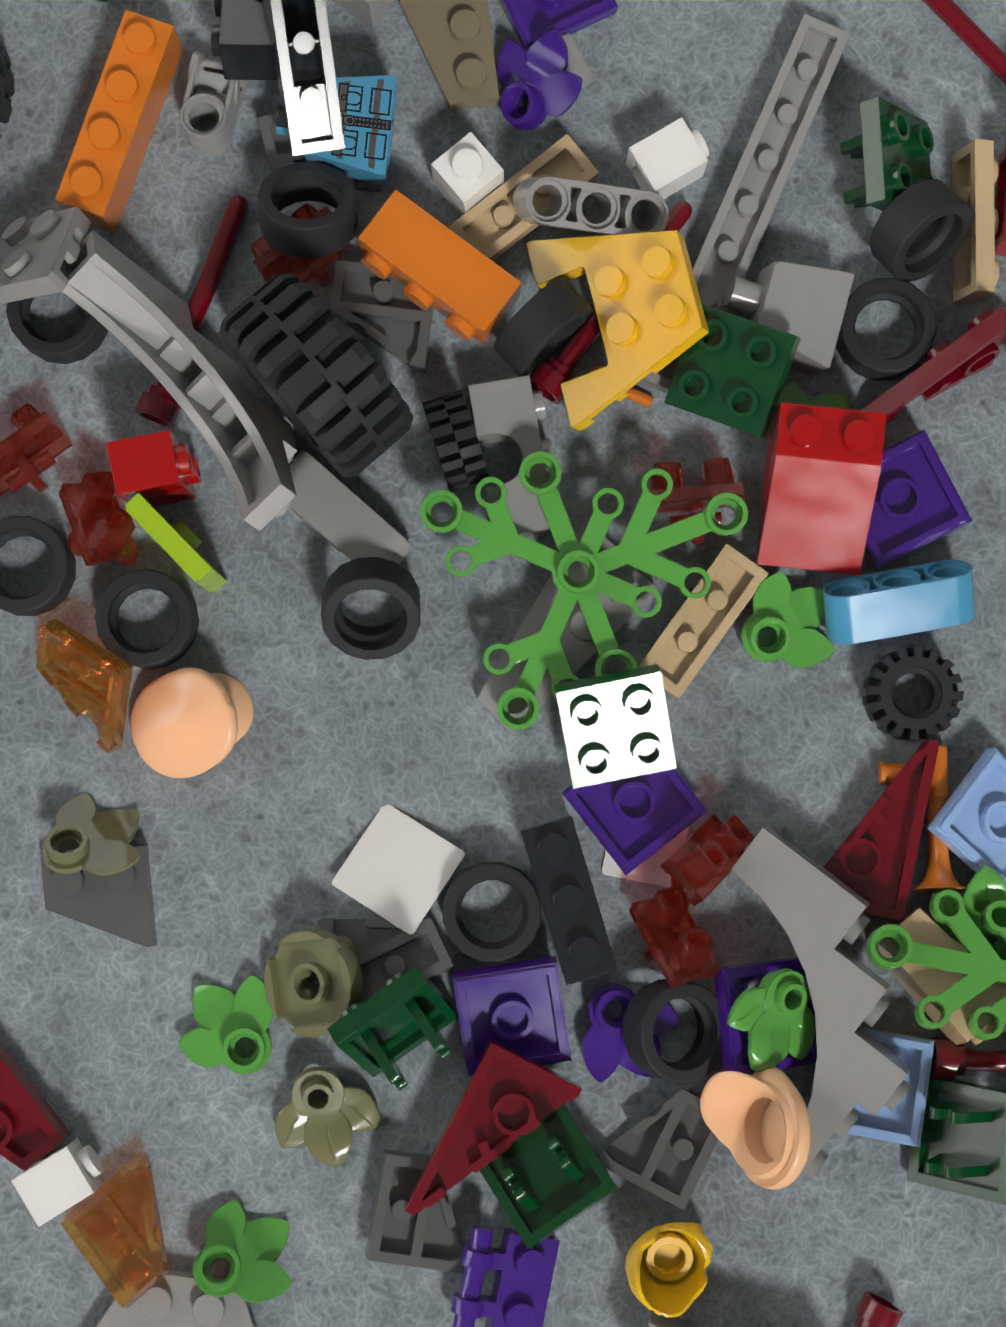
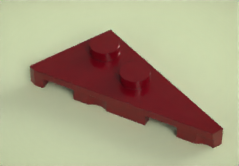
[860,307,1006,423]
[823,739,940,922]
[405,1039,582,1216]

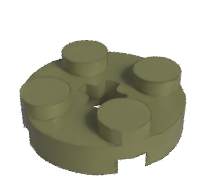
[264,928,363,1038]

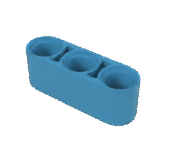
[823,560,975,645]

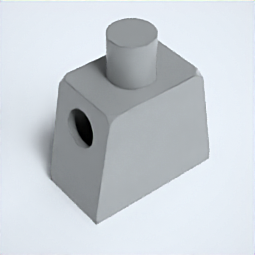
[723,261,855,376]

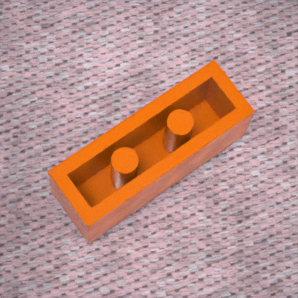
[358,189,522,344]

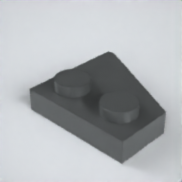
[41,845,157,947]
[365,1149,465,1273]

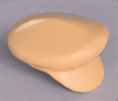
[130,667,254,778]
[700,1067,811,1190]

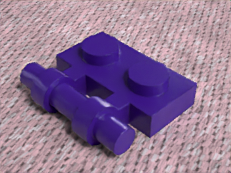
[451,1225,560,1327]

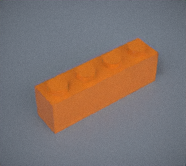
[55,9,184,234]

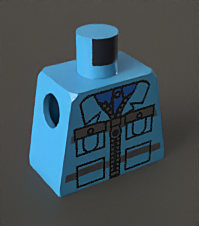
[276,75,398,187]

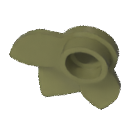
[42,793,140,876]
[275,1067,381,1167]

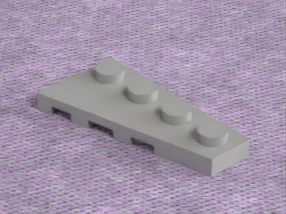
[476,517,658,736]

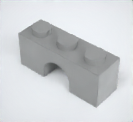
[468,375,561,539]

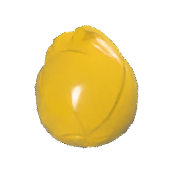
[625,1222,713,1318]

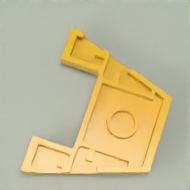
[526,230,709,431]

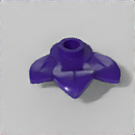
[497,30,582,130]
[581,983,680,1083]

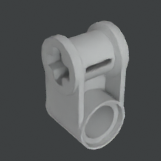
[180,50,247,156]

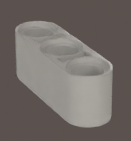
[512,177,669,235]
[289,450,413,564]

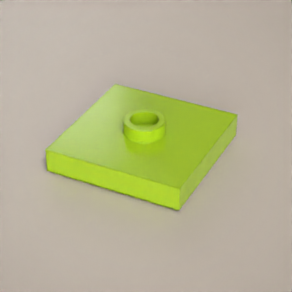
[125,493,227,593]

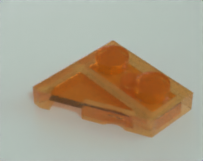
[36,618,133,753]
[60,1154,169,1308]

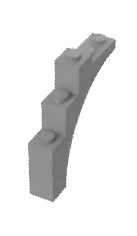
[60,230,298,531]
[731,826,911,1187]

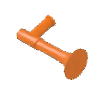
[878,746,966,891]

